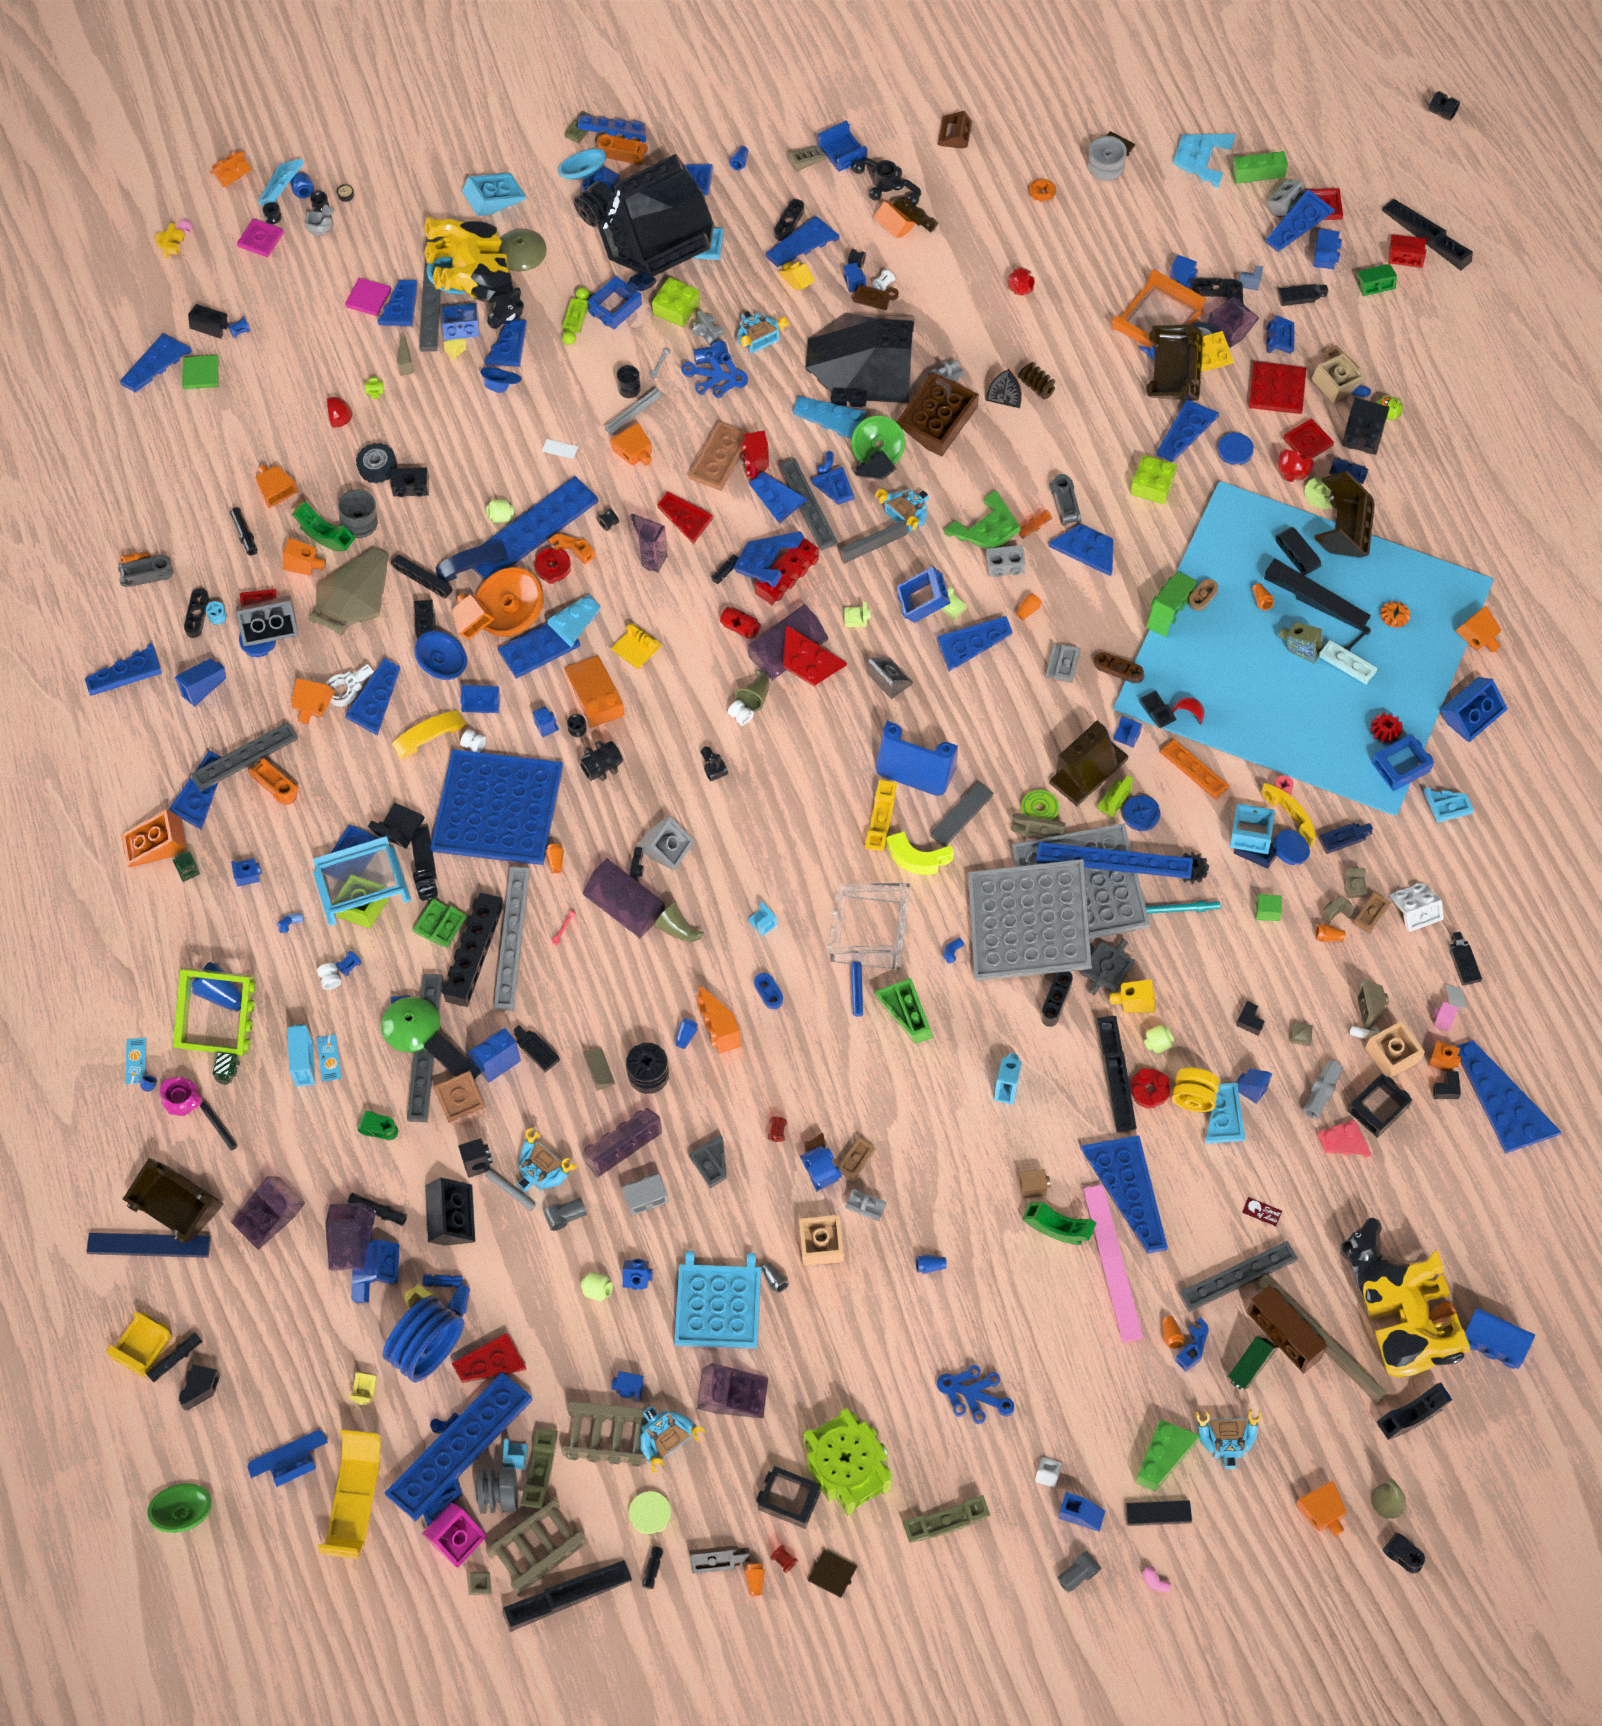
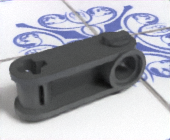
[1049,474,1081,526]
[118,555,174,587]

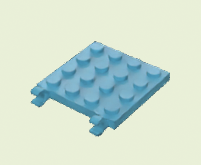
[674,1251,761,1349]

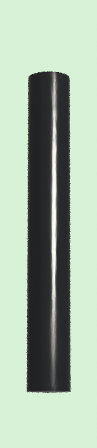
[199,1101,237,1151]

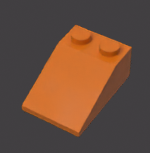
[121,809,187,867]

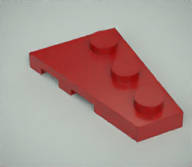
[658,491,713,545]
[452,1333,527,1383]

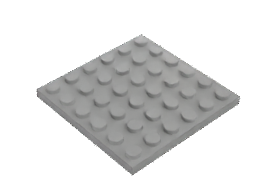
[1012,823,1150,939]
[968,859,1092,981]

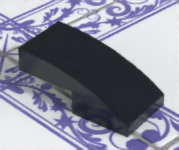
[1139,690,1177,729]

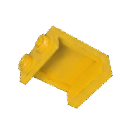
[106,1311,172,1378]

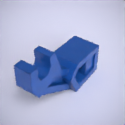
[1175,1317,1209,1372]

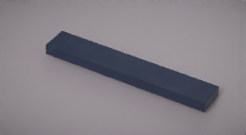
[86,1233,211,1258]

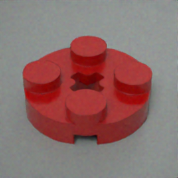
[535,548,571,584]
[1130,1068,1170,1109]

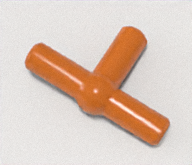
[120,552,150,563]

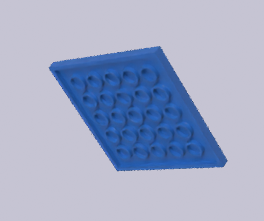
[430,749,564,865]

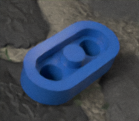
[754,973,783,1010]

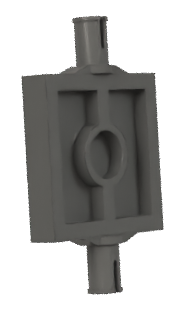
[1081,939,1135,995]

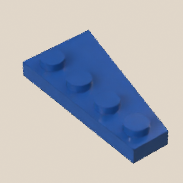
[578,115,646,143]
[766,216,839,267]
[120,333,192,393]
[937,616,1013,672]
[84,643,162,696]
[345,658,400,736]
[169,751,221,830]

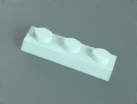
[1319,640,1378,685]

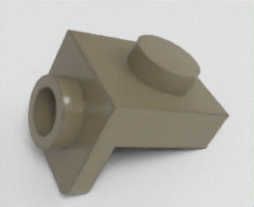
[1322,896,1355,924]

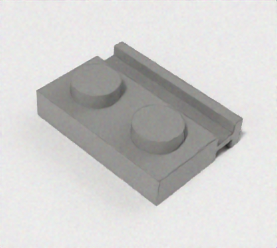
[1046,643,1080,683]

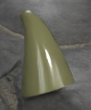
[735,670,770,712]
[655,901,704,942]
[1372,1479,1406,1519]

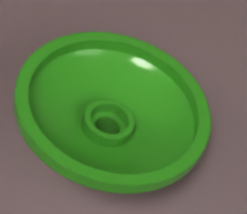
[852,416,905,464]
[381,997,441,1053]
[147,1484,212,1533]

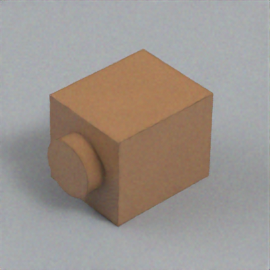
[1020,1169,1050,1198]

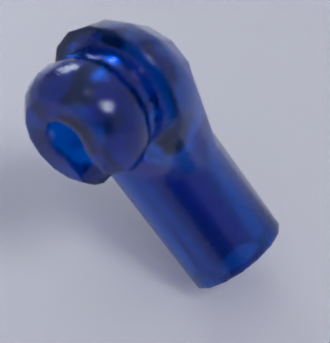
[430,1412,459,1434]

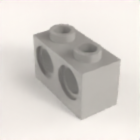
[1267,180,1306,216]
[985,545,1025,577]

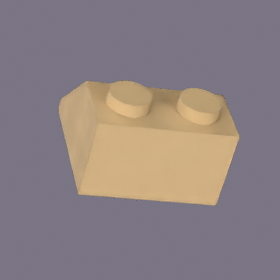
[1311,353,1366,404]

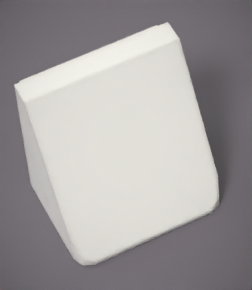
[1035,1457,1062,1487]

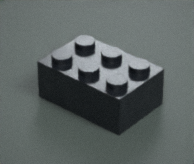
[1342,398,1390,455]

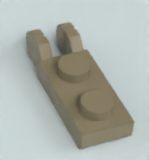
[1010,813,1066,839]

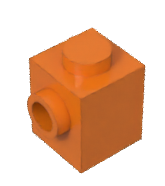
[1428,1041,1461,1071]

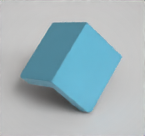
[748,902,777,937]
[503,1439,527,1470]

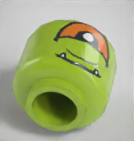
[1377,395,1403,421]

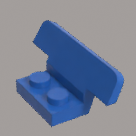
[351,1225,399,1303]
[247,1430,328,1487]

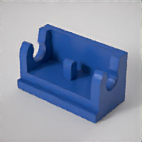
[460,685,501,713]

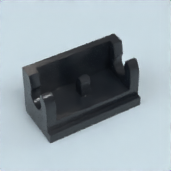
[188,304,228,339]

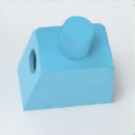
[994,1053,1022,1105]

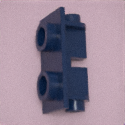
[1329,457,1369,484]

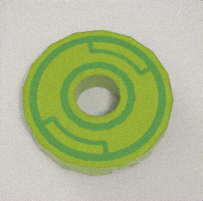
[1021,790,1059,820]

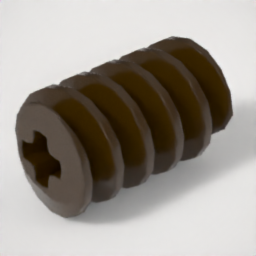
[1017,362,1055,400]

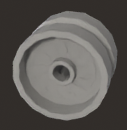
[1088,136,1127,181]

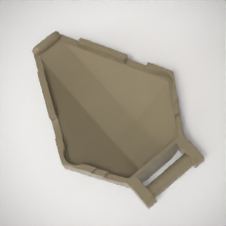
[309,547,389,635]

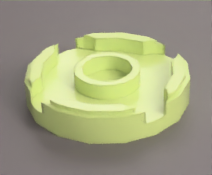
[1304,476,1333,509]
[629,1491,672,1535]

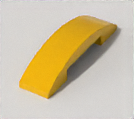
[392,710,467,759]
[865,780,898,852]
[1261,783,1316,848]

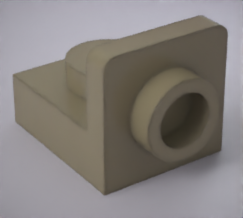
[1344,867,1368,898]

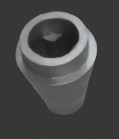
[762,1262,789,1293]

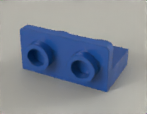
[1266,316,1295,354]

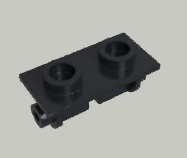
[830,387,868,408]

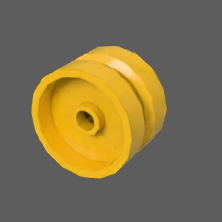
[1172,1068,1220,1112]

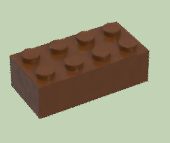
[1247,1284,1327,1374]

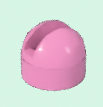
[178,218,193,234]

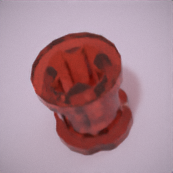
[767,1117,787,1142]
[770,1544,798,1574]

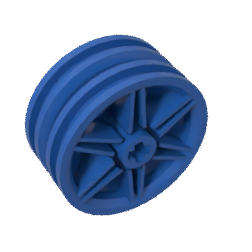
[383,1295,464,1383]

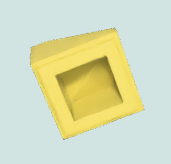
[444,338,466,359]

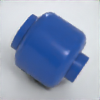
[290,173,314,199]

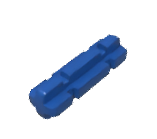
[423,1274,463,1287]

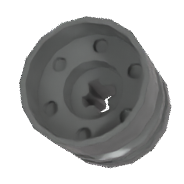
[338,489,378,538]
[475,1467,518,1514]

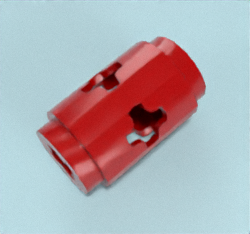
[720,607,761,639]

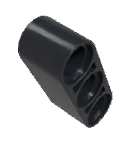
[1275,527,1321,576]
[1041,971,1073,1027]

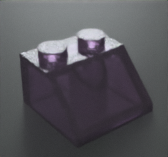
[1207,296,1259,348]

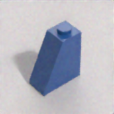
[175,658,226,707]

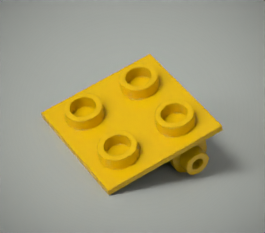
[1201,331,1234,372]
[610,623,663,669]

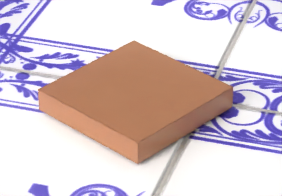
[433,1071,485,1123]

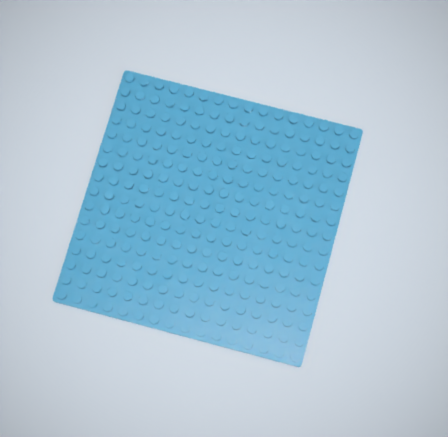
[1114,482,1493,816]

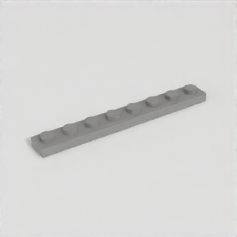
[494,867,530,1011]

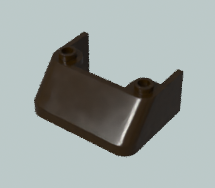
[1314,471,1375,558]

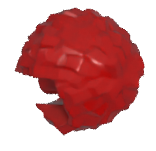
[1008,267,1035,296]

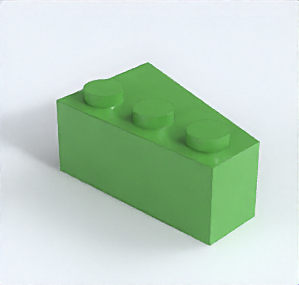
[1146,571,1197,637]
[874,978,934,1044]
[1136,1419,1200,1492]

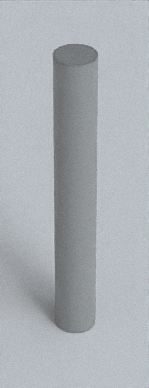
[485,1169,536,1211]

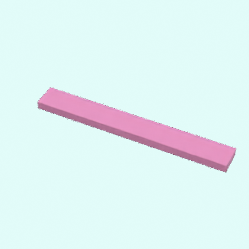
[1083,1185,1143,1343]

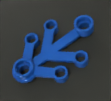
[681,349,748,398]
[937,1365,1014,1424]

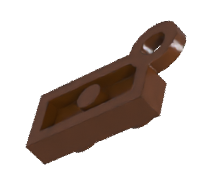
[854,285,899,311]

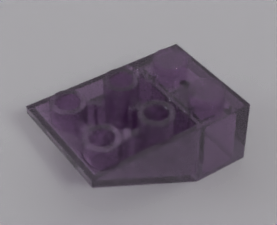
[231,1176,305,1249]
[325,1203,376,1270]
[697,1363,768,1418]

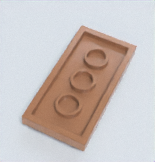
[689,421,750,491]

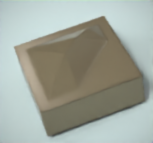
[1291,1022,1313,1046]
[467,1572,491,1596]

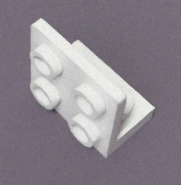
[1389,883,1444,932]

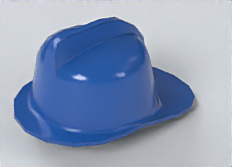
[480,367,522,393]

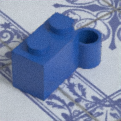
[1313,229,1342,269]

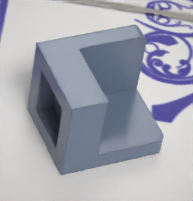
[1239,265,1263,291]

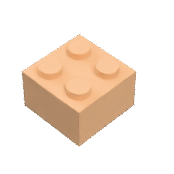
[1365,1020,1425,1078]
[799,1215,844,1266]

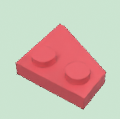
[1317,1120,1371,1157]

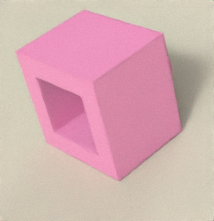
[1433,1002,1459,1032]

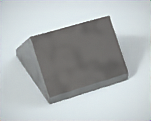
[868,657,913,699]

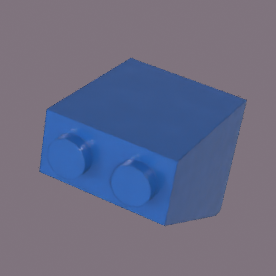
[466,1028,521,1083]

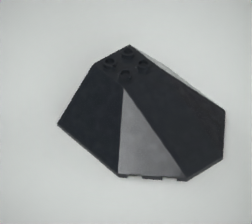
[598,154,714,277]
[806,313,915,403]

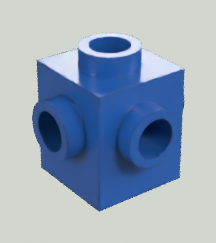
[623,1259,653,1290]

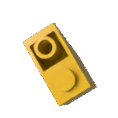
[778,261,815,290]

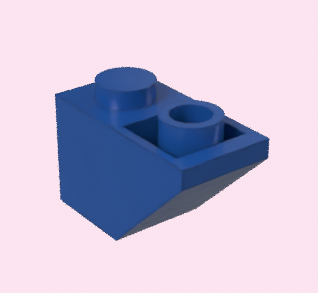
[582,166,620,193]
[1170,255,1198,289]
[1058,1492,1105,1532]

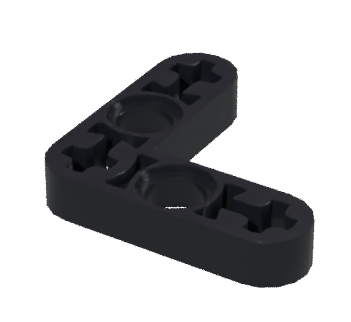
[1191,278,1244,325]

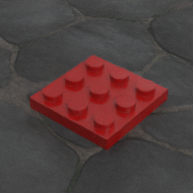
[1249,361,1307,414]

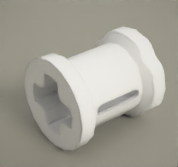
[872,269,895,291]

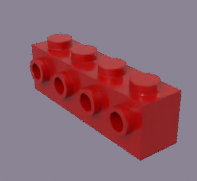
[755,537,819,605]

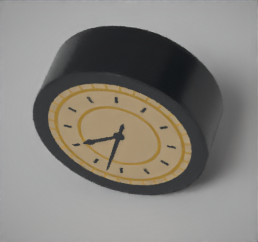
[337,185,355,202]

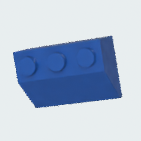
[1440,677,1507,742]
[1465,1308,1535,1369]

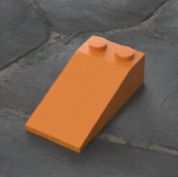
[564,655,625,728]

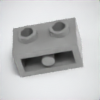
[622,1174,669,1216]

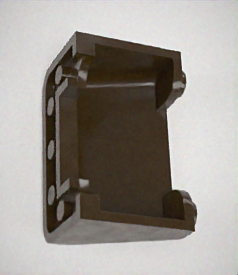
[1146,324,1203,401]
[122,1158,224,1244]

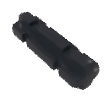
[711,554,739,584]
[642,1546,663,1589]

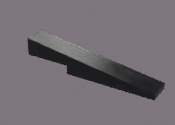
[1382,199,1473,271]
[1264,558,1371,631]
[1095,1015,1137,1132]
[502,1560,632,1632]

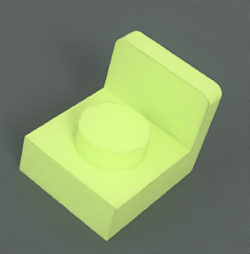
[941,587,967,620]
[844,602,870,627]

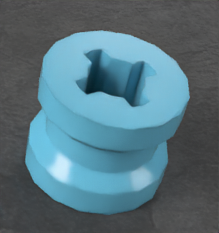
[206,601,227,624]

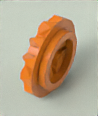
[1029,179,1056,203]
[1380,601,1410,628]

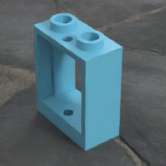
[1230,803,1275,854]
[287,1024,316,1087]

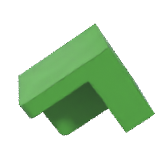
[1256,894,1282,921]

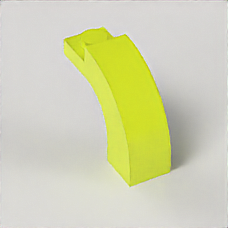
[886,832,954,875]

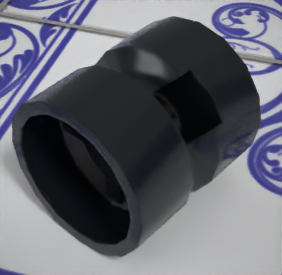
[1428,91,1460,121]
[617,365,641,398]

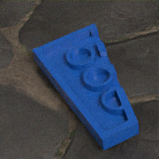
[1265,189,1335,252]
[1156,400,1219,462]

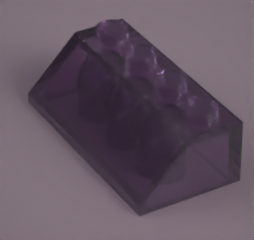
[748,604,828,680]
[583,858,665,939]
[582,1108,662,1178]

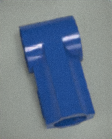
[693,341,729,365]

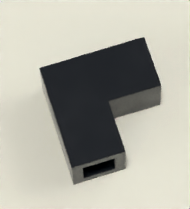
[1236,1001,1265,1036]
[1433,1071,1461,1099]

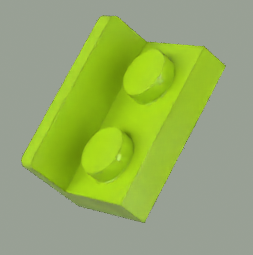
[1098,775,1134,818]

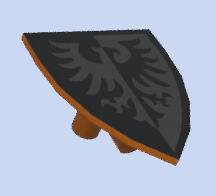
[986,368,1022,409]

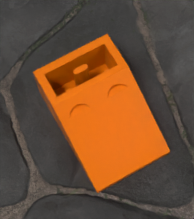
[696,986,741,1054]

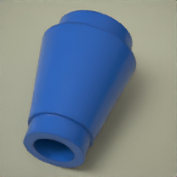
[730,146,749,170]
[675,1018,698,1049]
[916,1254,947,1274]
[447,1285,470,1317]

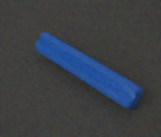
[851,961,863,1017]

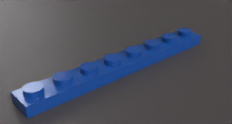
[1036,842,1193,879]

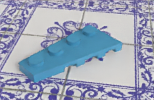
[793,396,866,441]

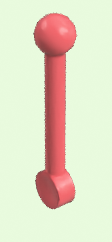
[552,910,576,945]

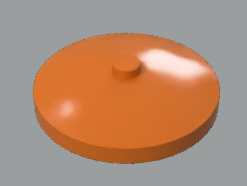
[476,567,544,637]

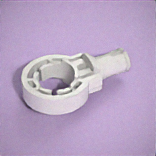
[326,664,374,707]

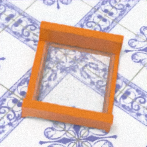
[1112,269,1207,348]

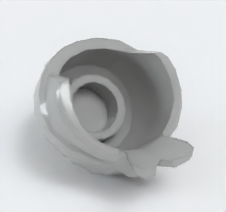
[305,205,335,236]

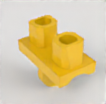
[154,223,185,258]

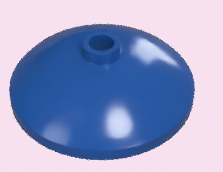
[414,631,467,680]

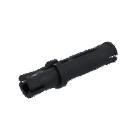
[230,507,258,556]
[347,1192,407,1226]
[146,1332,203,1383]

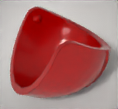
[327,397,353,428]
[1172,697,1205,725]

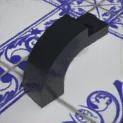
[1377,1382,1453,1440]

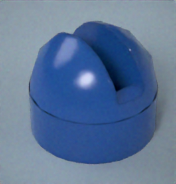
[140,1075,157,1092]

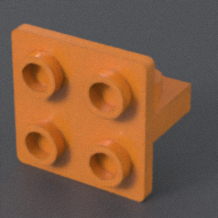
[210,150,252,188]

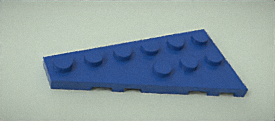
[1080,1135,1168,1254]

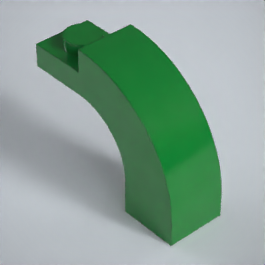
[291,501,355,551]
[1022,1202,1097,1245]

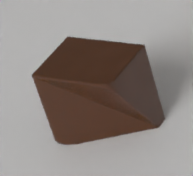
[804,1133,825,1153]

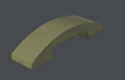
[520,1428,558,1509]
[903,1495,990,1543]

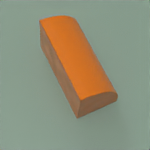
[874,201,915,238]

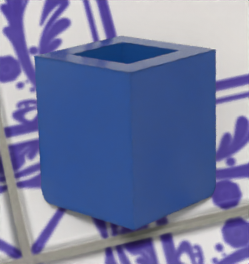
[1113,716,1142,748]

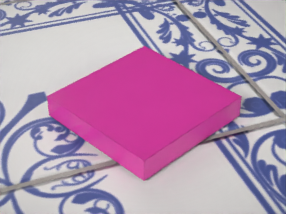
[237,218,284,258]
[345,278,391,317]

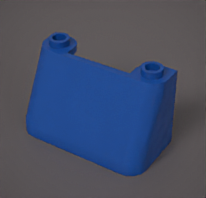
[876,721,958,796]

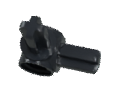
[700,746,728,782]

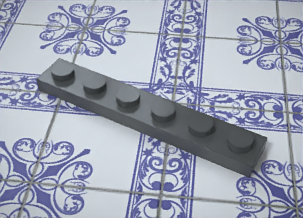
[779,458,837,551]
[190,722,298,792]
[1179,1241,1298,1312]

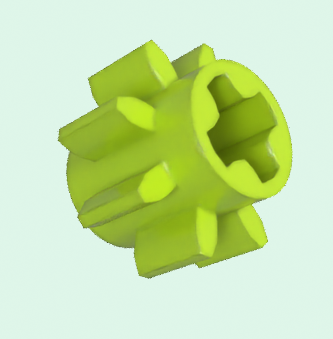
[365,377,384,399]

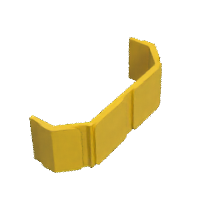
[318,1429,381,1559]

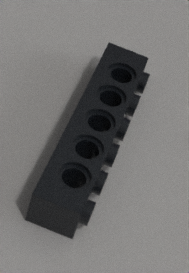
[442,892,504,1007]

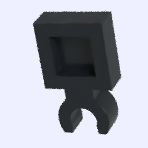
[629,847,644,884]

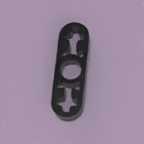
[774,199,804,241]
[184,588,209,638]

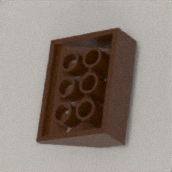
[896,372,979,457]

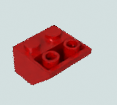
[741,430,769,481]

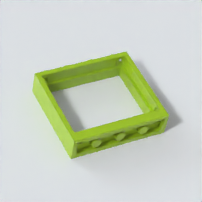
[173,968,257,1056]

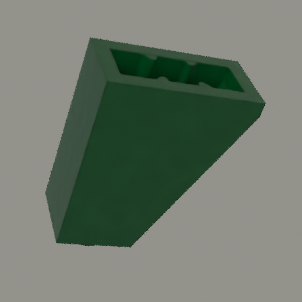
[1228,1335,1279,1390]

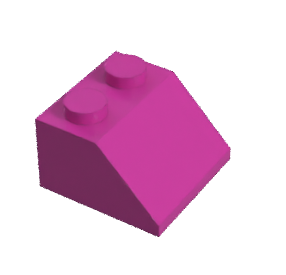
[422,1502,487,1568]

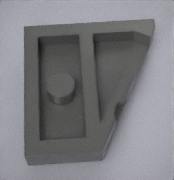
[688,1135,727,1188]

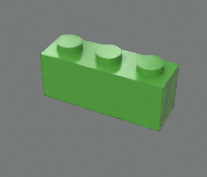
[1232,151,1288,184]

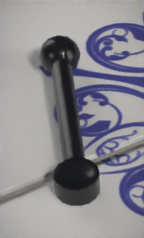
[1344,627,1371,652]

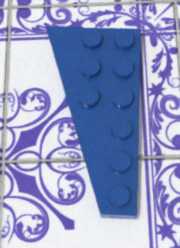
[1455,1040,1561,1154]

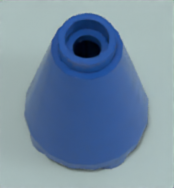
[191,962,242,1012]

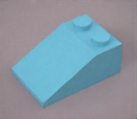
[462,173,526,216]

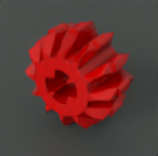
[1370,712,1403,744]

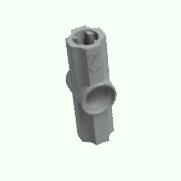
[1303,1060,1343,1119]

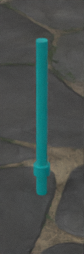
[1146,901,1221,914]

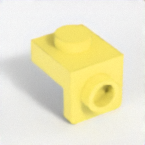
[404,1284,437,1307]
[349,1371,378,1405]

